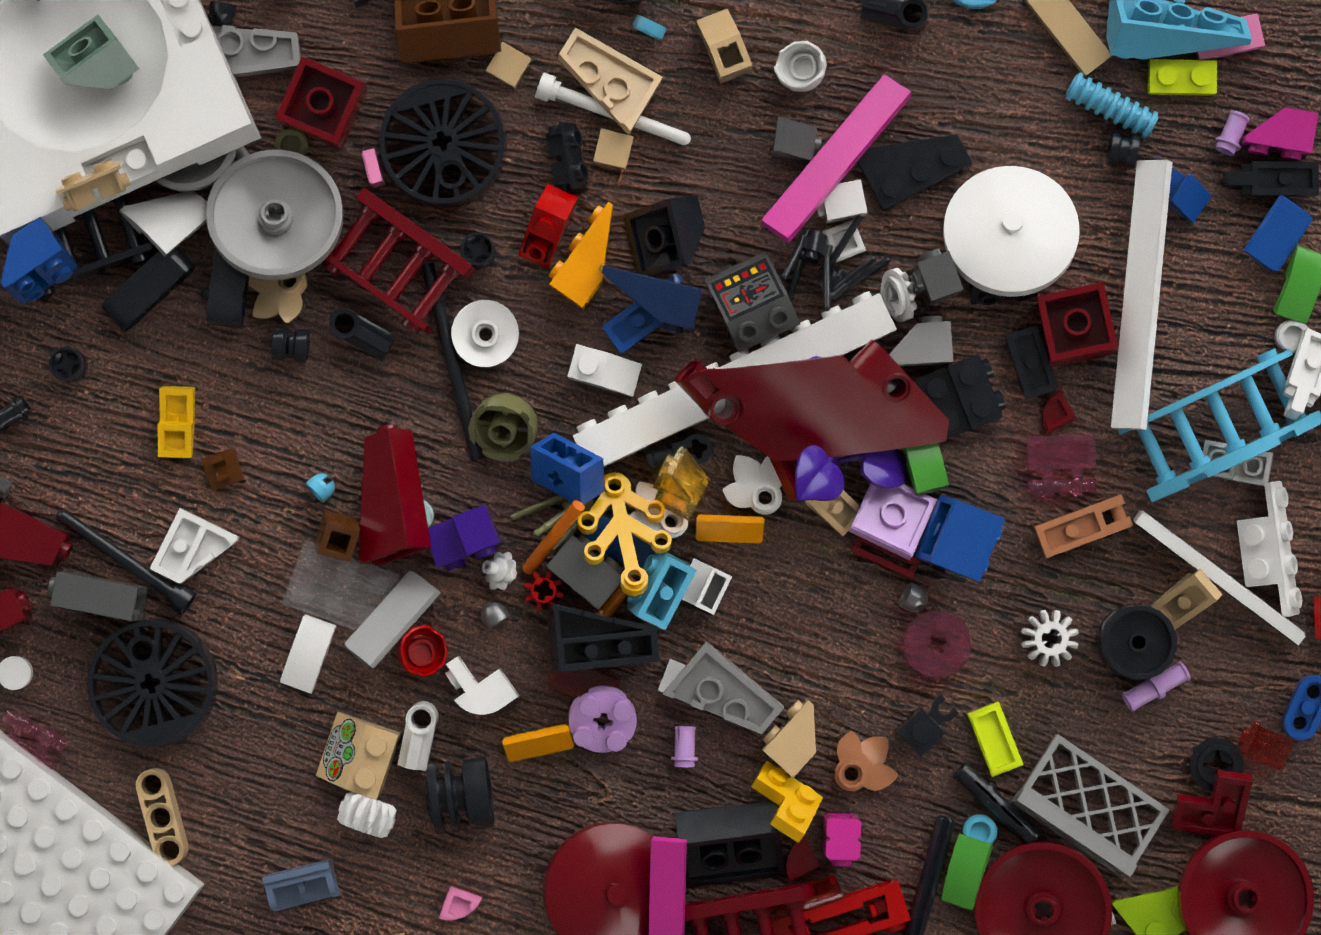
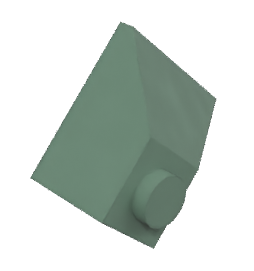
[43,15,139,89]

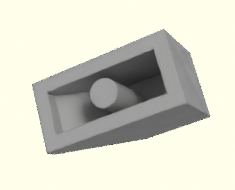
[889,316,953,367]

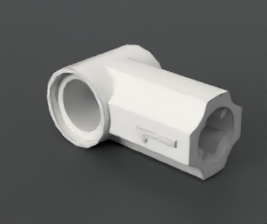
[397,701,439,771]

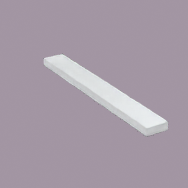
[1111,160,1172,430]

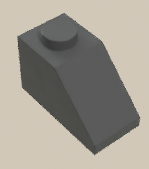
[771,117,822,165]

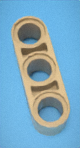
[136,768,189,866]

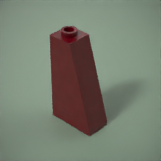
[359,424,431,565]
[0,501,73,566]

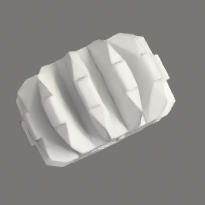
[1021,610,1079,667]
[337,792,397,838]

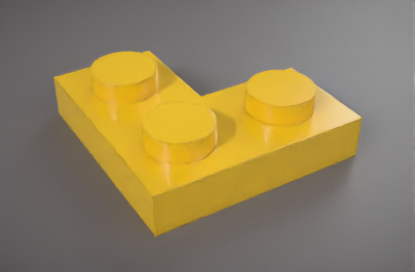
[751,761,823,843]

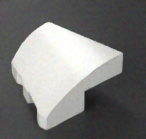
[119,191,207,257]

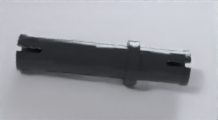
[952,762,1041,844]

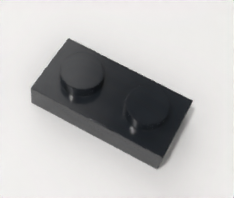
[1004,325,1059,400]

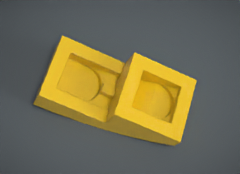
[157,386,195,458]

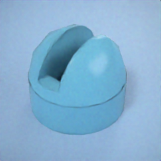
[305,473,335,503]

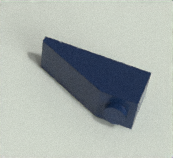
[599,264,702,333]

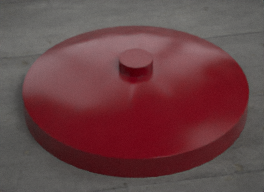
[543,822,652,935]
[1177,830,1314,935]
[975,841,1112,935]

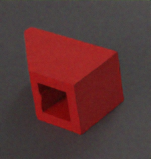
[518,184,578,269]

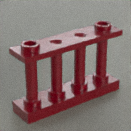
[320,187,476,335]
[685,882,815,935]

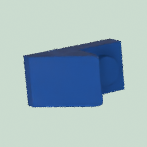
[1155,158,1212,224]

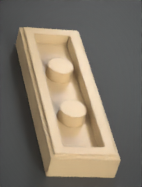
[1024,0,1112,78]

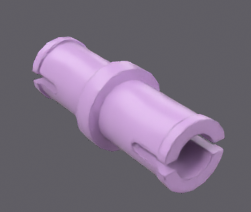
[1121,661,1191,712]

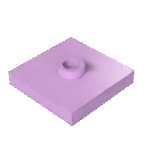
[849,483,937,561]

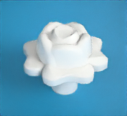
[482,552,517,590]

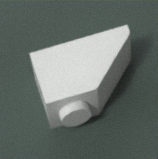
[567,344,642,397]

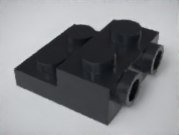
[914,354,1006,439]

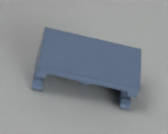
[262,859,340,912]

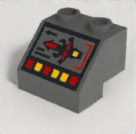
[704,252,800,352]

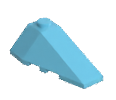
[1106,0,1252,59]

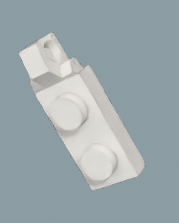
[1283,328,1321,421]

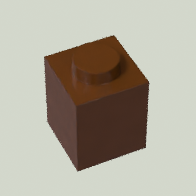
[314,510,360,562]

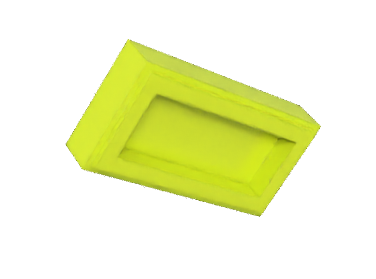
[967,701,1024,777]

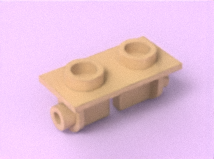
[56,159,131,212]

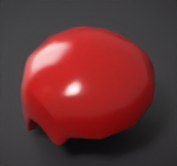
[396,625,448,677]

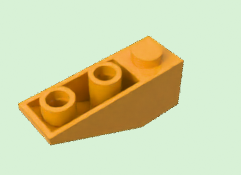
[548,202,613,310]

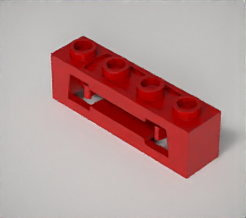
[771,878,911,935]

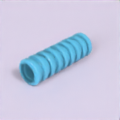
[1065,72,1158,139]

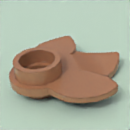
[834,731,898,791]

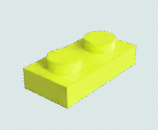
[1148,59,1217,96]

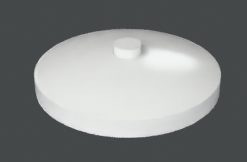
[943,166,1079,297]

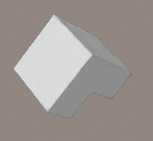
[682,558,732,615]

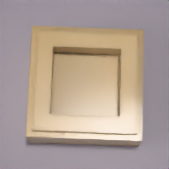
[486,42,532,89]
[593,128,634,170]

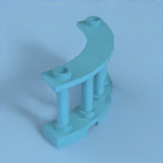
[1118,348,1321,502]

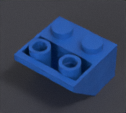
[1,217,79,304]
[915,495,1005,582]

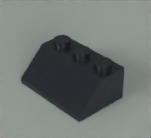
[675,801,785,888]

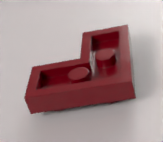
[1171,770,1253,836]

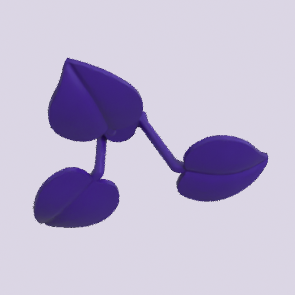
[795,356,907,501]

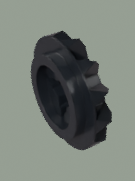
[1189,738,1244,792]

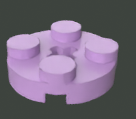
[568,686,637,753]

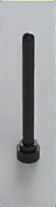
[56,510,197,615]

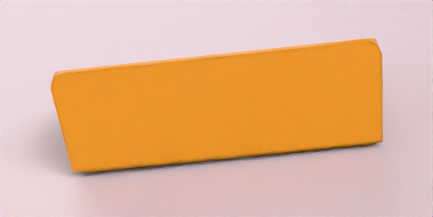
[696,514,765,543]
[502,723,574,762]

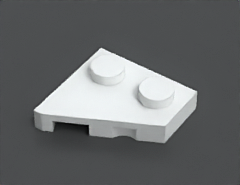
[150,508,239,584]

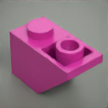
[1239,107,1318,161]

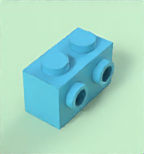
[626,552,697,630]

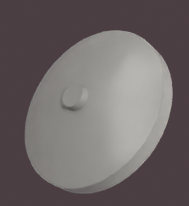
[206,150,343,280]

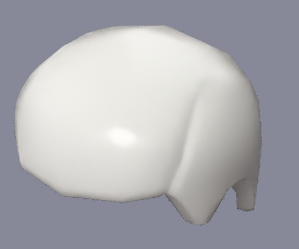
[774,41,827,92]

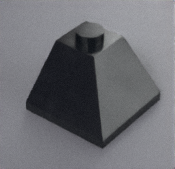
[624,195,705,276]

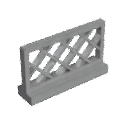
[1010,734,1169,879]

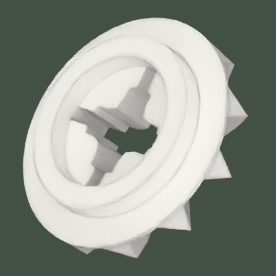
[881,268,917,322]

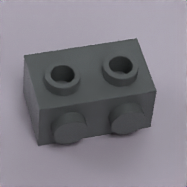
[909,249,964,307]
[546,535,624,610]

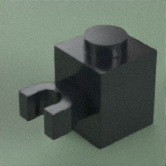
[895,694,959,756]

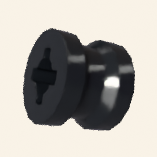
[1106,132,1140,169]

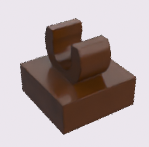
[201,448,245,491]

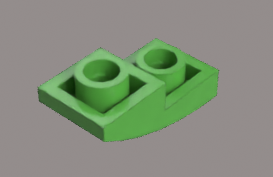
[1273,245,1321,324]
[902,443,949,496]
[941,833,993,911]

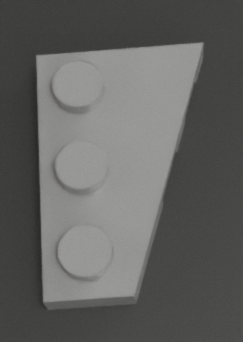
[663,641,784,734]

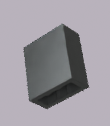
[47,572,149,621]

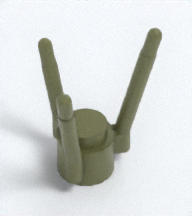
[510,495,594,553]

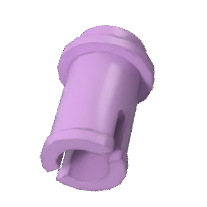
[1215,110,1250,156]
[671,726,698,767]

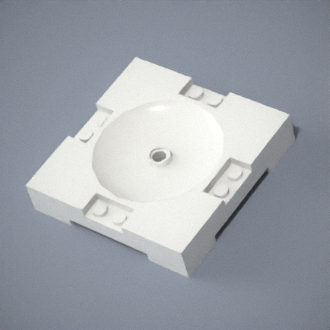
[0,0,261,244]

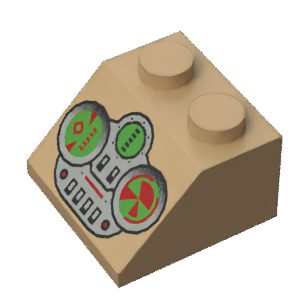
[316,712,402,800]

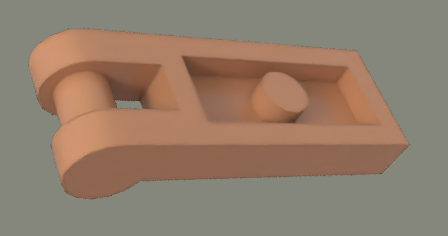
[1033,494,1134,558]

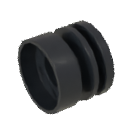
[425,756,495,834]

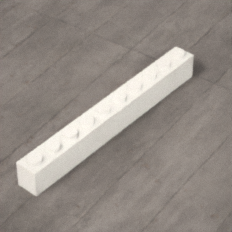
[573,291,897,467]

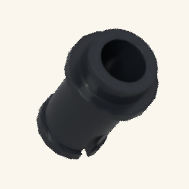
[0,396,32,434]

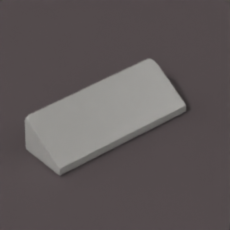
[344,571,441,668]

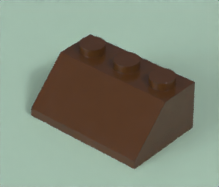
[394,0,501,64]

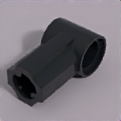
[860,0,928,34]
[329,308,397,361]

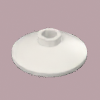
[451,300,519,367]

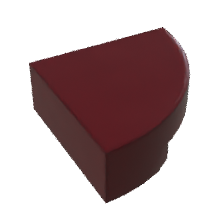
[1042,389,1077,435]
[786,836,820,882]

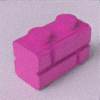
[822,813,861,866]

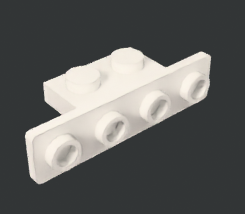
[1237,481,1302,617]

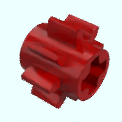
[524,570,565,611]

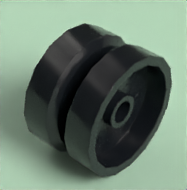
[1096,605,1177,680]

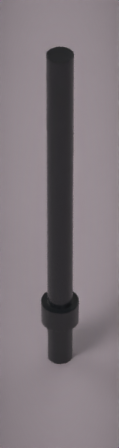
[421,262,484,461]

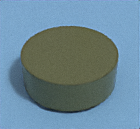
[274,128,309,156]

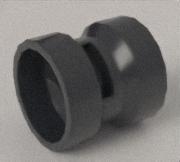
[461,232,496,269]
[271,327,310,363]
[48,347,88,383]

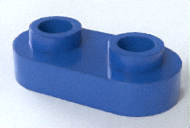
[1282,675,1321,740]

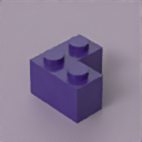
[428,505,502,572]

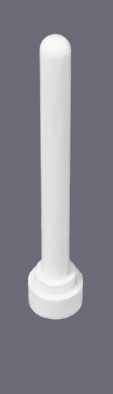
[535,72,691,145]

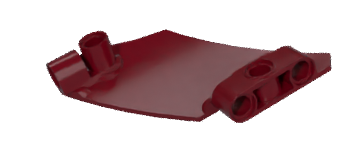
[675,340,949,462]

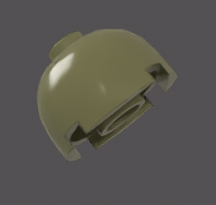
[468,393,538,462]

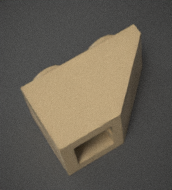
[696,9,752,84]
[762,699,816,778]

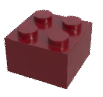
[275,56,368,150]
[1037,282,1118,368]

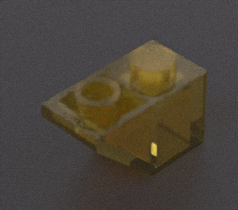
[653,446,710,521]

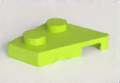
[1112,886,1185,935]

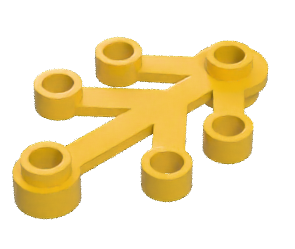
[577,472,672,597]

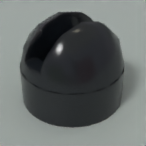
[209,0,237,26]

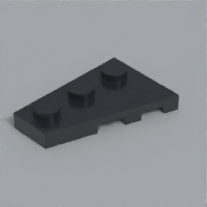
[857,134,973,211]

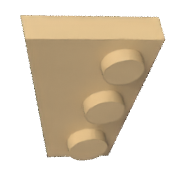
[558,28,663,135]

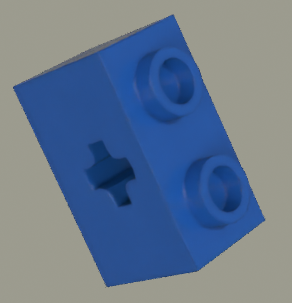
[530,432,604,505]

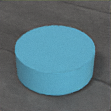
[632,14,667,40]
[962,814,997,844]

